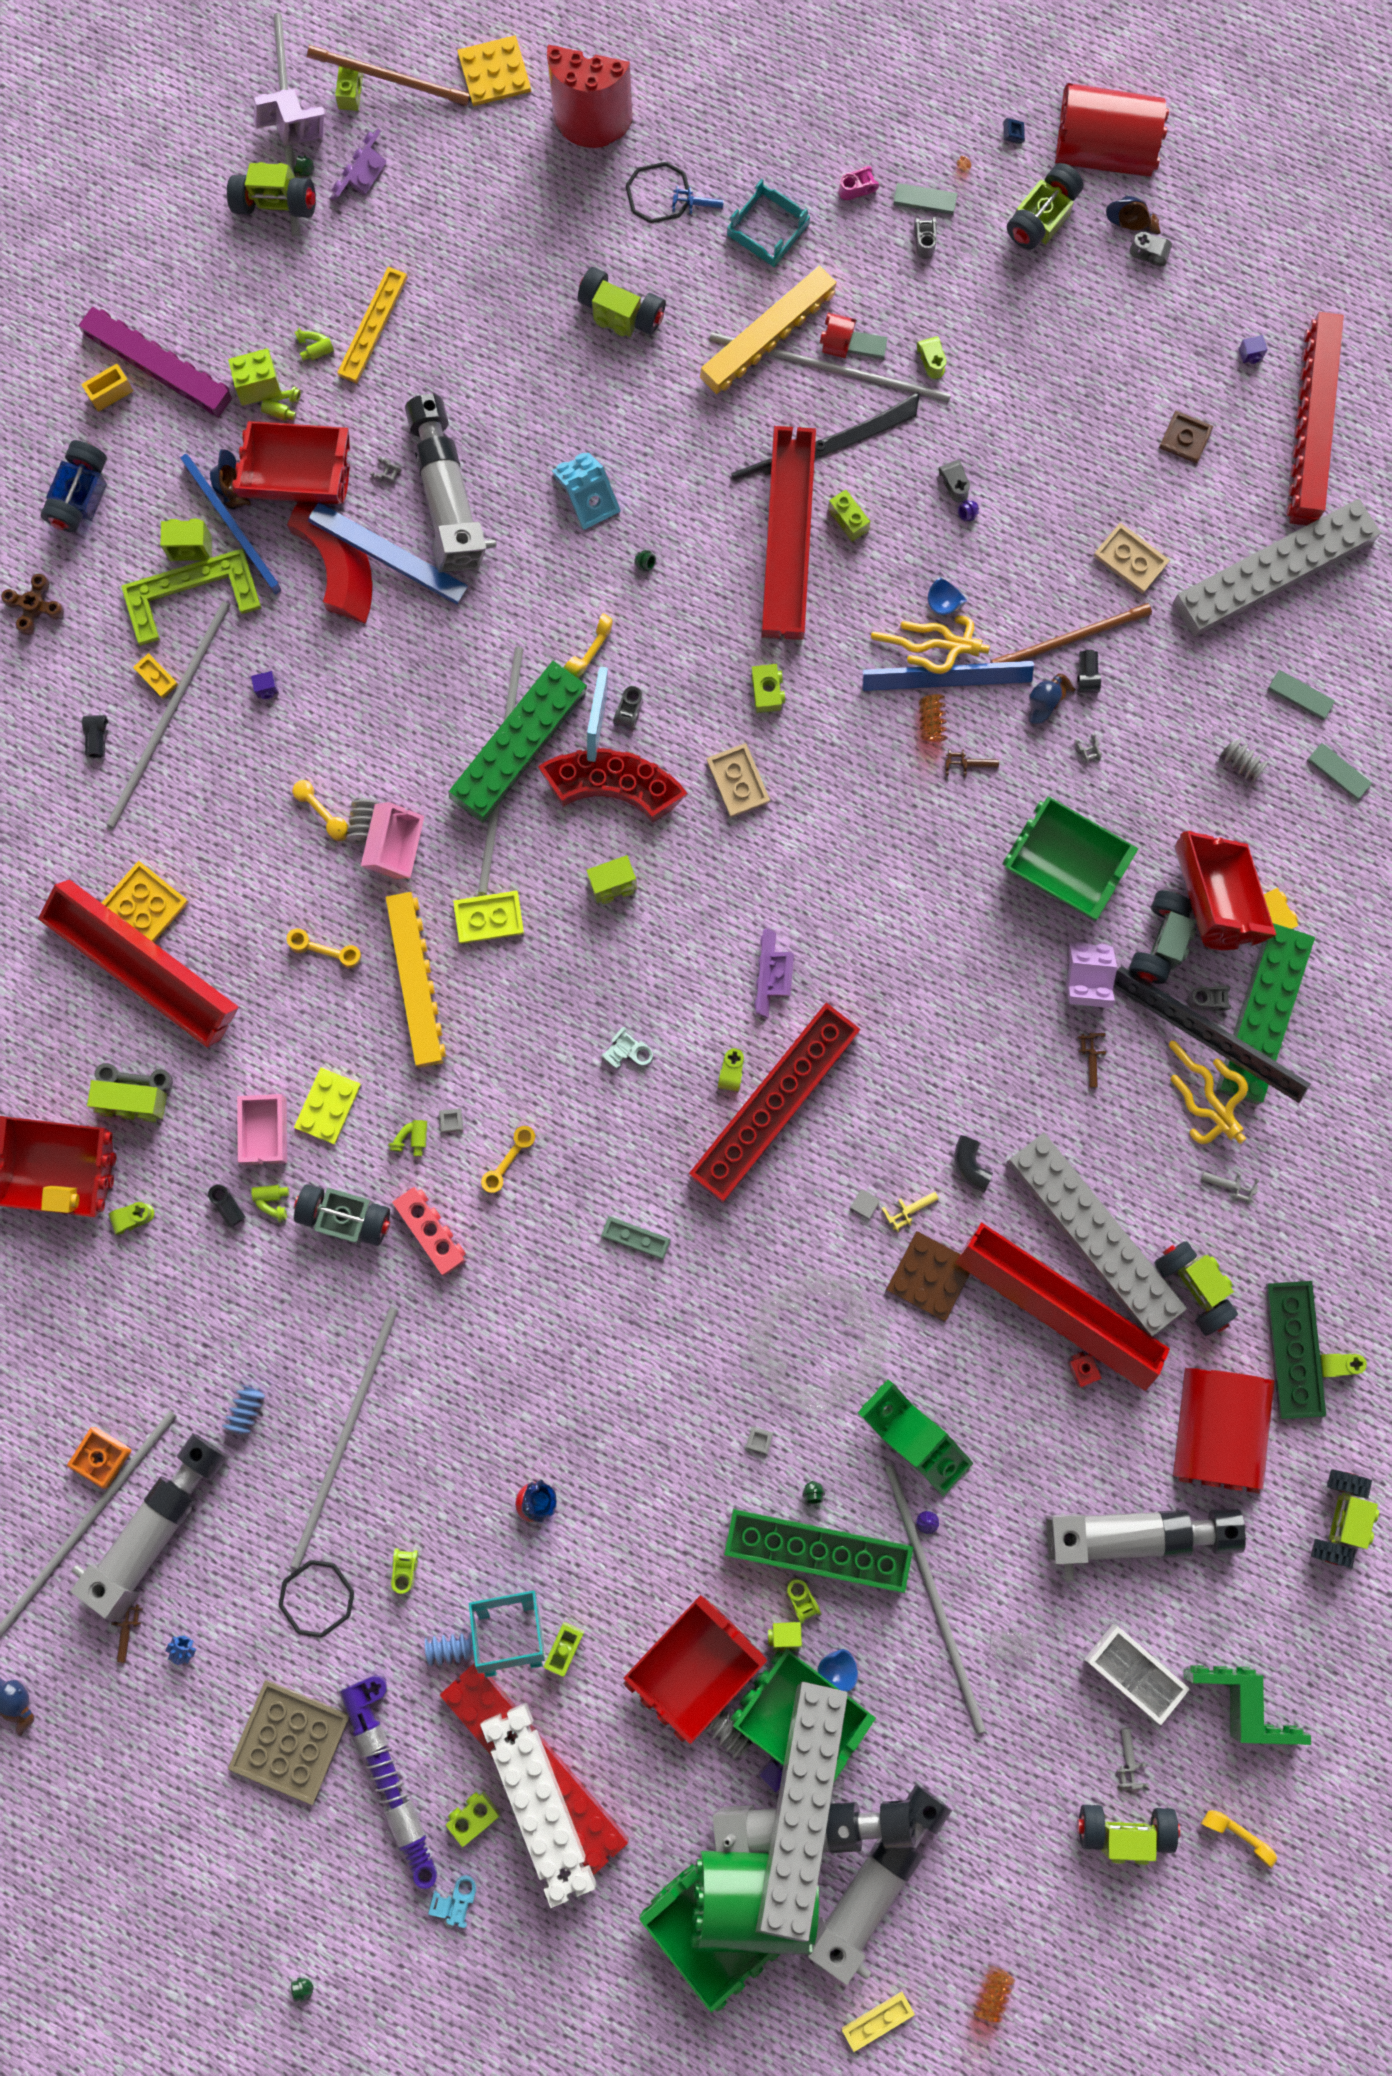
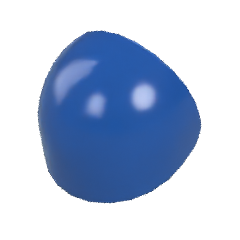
[927,577,967,615]
[818,1649,858,1692]

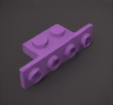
[330,129,387,201]
[754,928,794,1018]

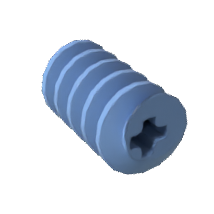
[222,1384,265,1435]
[425,1632,474,1666]

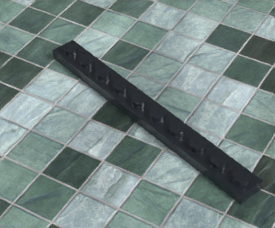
[1113,966,1311,1103]

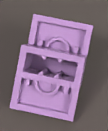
[254,89,324,146]
[1066,942,1117,1008]

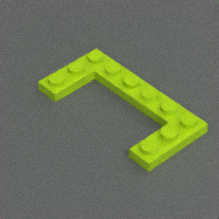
[121,548,262,646]

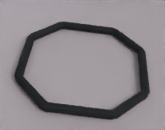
[626,162,689,223]
[279,1560,354,1637]

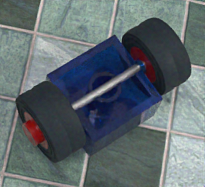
[40,440,107,532]

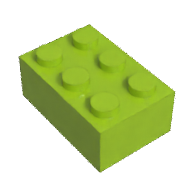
[87,1080,167,1123]

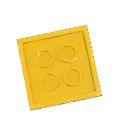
[457,35,532,106]
[102,860,189,942]

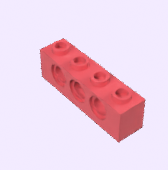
[392,1187,466,1276]

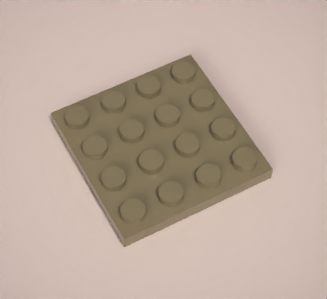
[228,1679,349,1805]

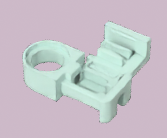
[602,1027,653,1069]

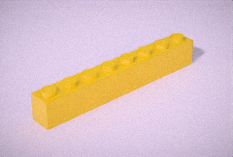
[699,265,837,395]
[386,892,447,1068]

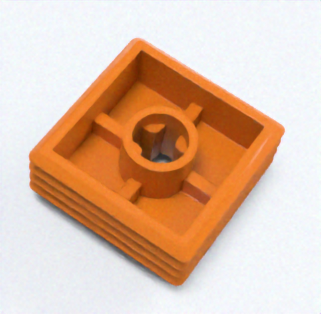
[67,1427,132,1489]

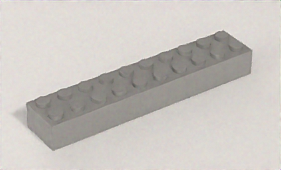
[1173,498,1381,638]
[1007,1132,1187,1337]
[756,1682,848,1942]

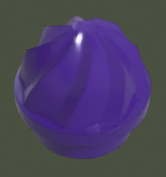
[958,500,980,521]
[916,1511,939,1534]

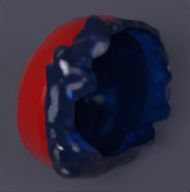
[515,1479,557,1523]

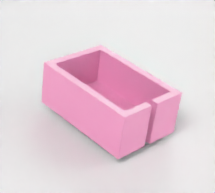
[361,802,424,879]
[237,1094,287,1165]

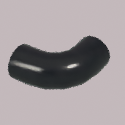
[954,1135,993,1193]

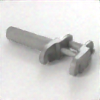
[1201,1172,1260,1205]
[1116,1728,1149,1789]

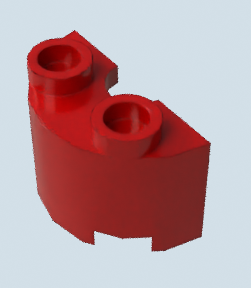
[819,313,856,359]

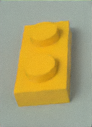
[133,653,178,699]

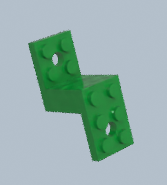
[858,1379,974,1497]
[1184,1665,1311,1745]

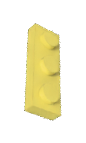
[841,1991,915,2052]

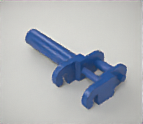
[672,186,724,214]

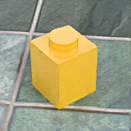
[41,1186,79,1213]

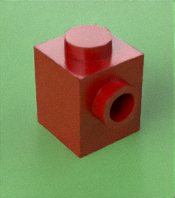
[1067,1351,1102,1387]

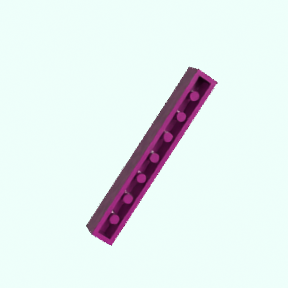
[78,306,232,418]

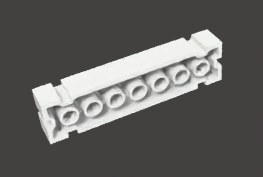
[481,1703,596,1908]

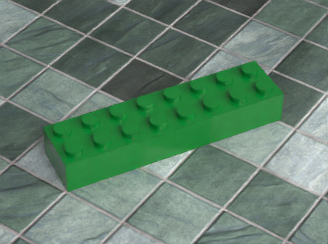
[448,660,587,823]
[1216,923,1315,1105]
[724,1508,913,1593]

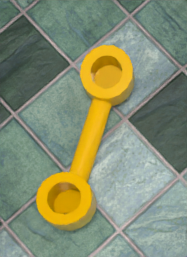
[563,613,613,678]
[292,780,350,841]
[286,928,362,968]
[481,1126,535,1193]
[1200,1810,1277,1869]

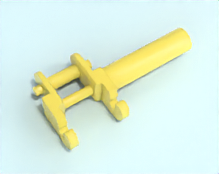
[882,1192,939,1232]

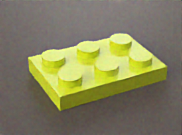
[453,891,524,944]
[294,1067,362,1145]

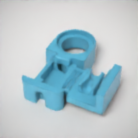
[428,1875,476,1928]

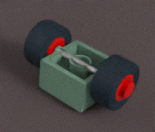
[1129,890,1197,984]
[294,1184,390,1246]

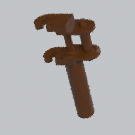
[945,749,999,777]
[1078,1033,1107,1088]
[111,1604,143,1663]

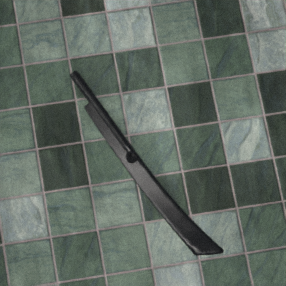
[731,392,919,481]

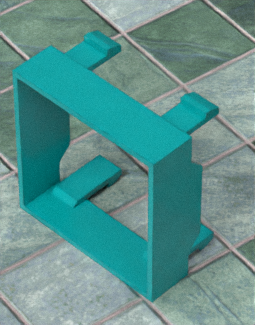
[727,179,810,268]
[469,1590,545,1678]

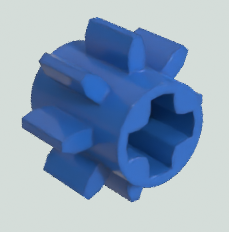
[165,1635,196,1665]

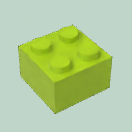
[228,348,282,406]
[160,518,212,561]
[586,855,637,904]

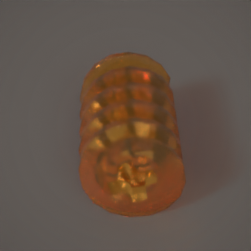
[918,694,948,742]
[973,1965,1015,2023]

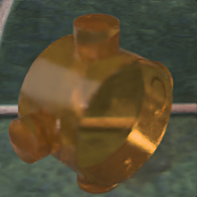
[957,155,971,172]

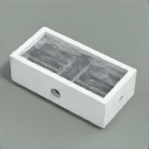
[1084,1624,1190,1725]

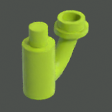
[294,328,334,361]
[261,386,301,421]
[388,1120,428,1157]
[252,1185,289,1223]

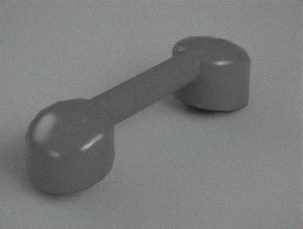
[95,1063,173,1092]

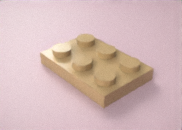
[1093,523,1170,594]
[706,743,770,818]

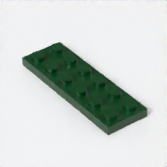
[1266,1281,1326,1419]

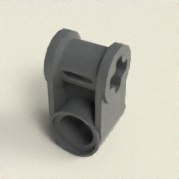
[914,217,937,259]
[1130,232,1172,267]
[938,459,970,503]
[613,686,643,730]
[1187,986,1231,1011]

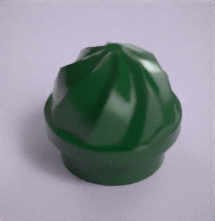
[294,155,314,176]
[634,550,656,571]
[802,1481,825,1504]
[291,1977,314,2003]

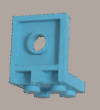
[552,453,621,530]

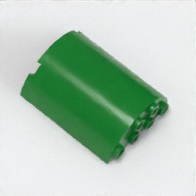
[1002,796,1139,922]
[730,1648,876,1782]
[691,1851,819,1955]
[639,1864,781,2013]

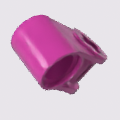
[838,166,879,200]

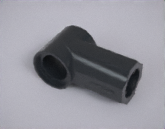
[1077,650,1101,693]
[82,715,108,758]
[208,1184,246,1228]

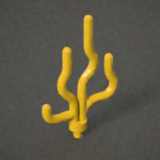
[870,615,990,674]
[1169,1040,1248,1144]

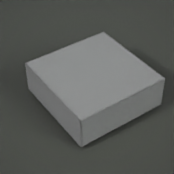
[439,1108,464,1133]
[850,1189,880,1219]
[746,1426,773,1454]

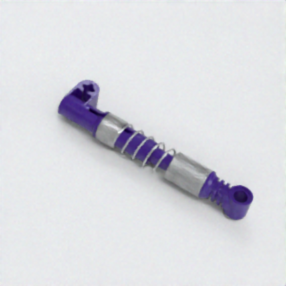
[339,1675,437,1889]

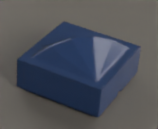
[1003,118,1025,144]

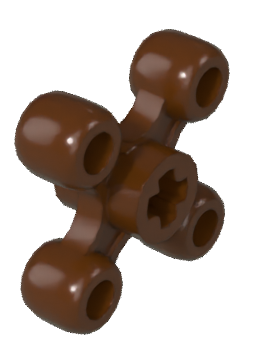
[1,574,64,635]

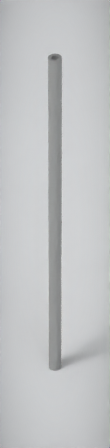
[274,13,300,237]
[709,332,951,402]
[106,601,230,828]
[478,647,523,894]
[291,1307,398,1569]
[0,1411,177,1637]
[885,1464,986,1734]

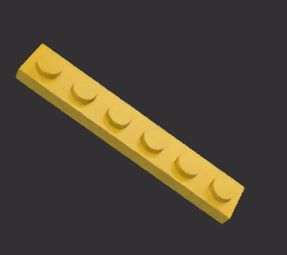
[337,267,408,384]

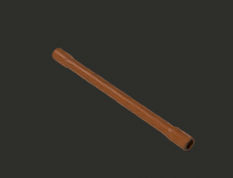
[307,45,470,106]
[990,603,1152,663]

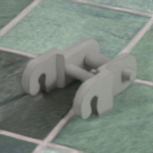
[370,456,402,484]
[1074,733,1102,764]

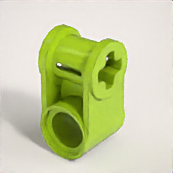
[917,336,947,379]
[717,1048,744,1092]
[108,1202,155,1235]
[1320,1353,1367,1377]
[391,1548,419,1594]
[786,1577,822,1625]

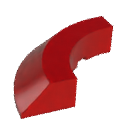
[287,502,373,624]
[538,748,688,823]

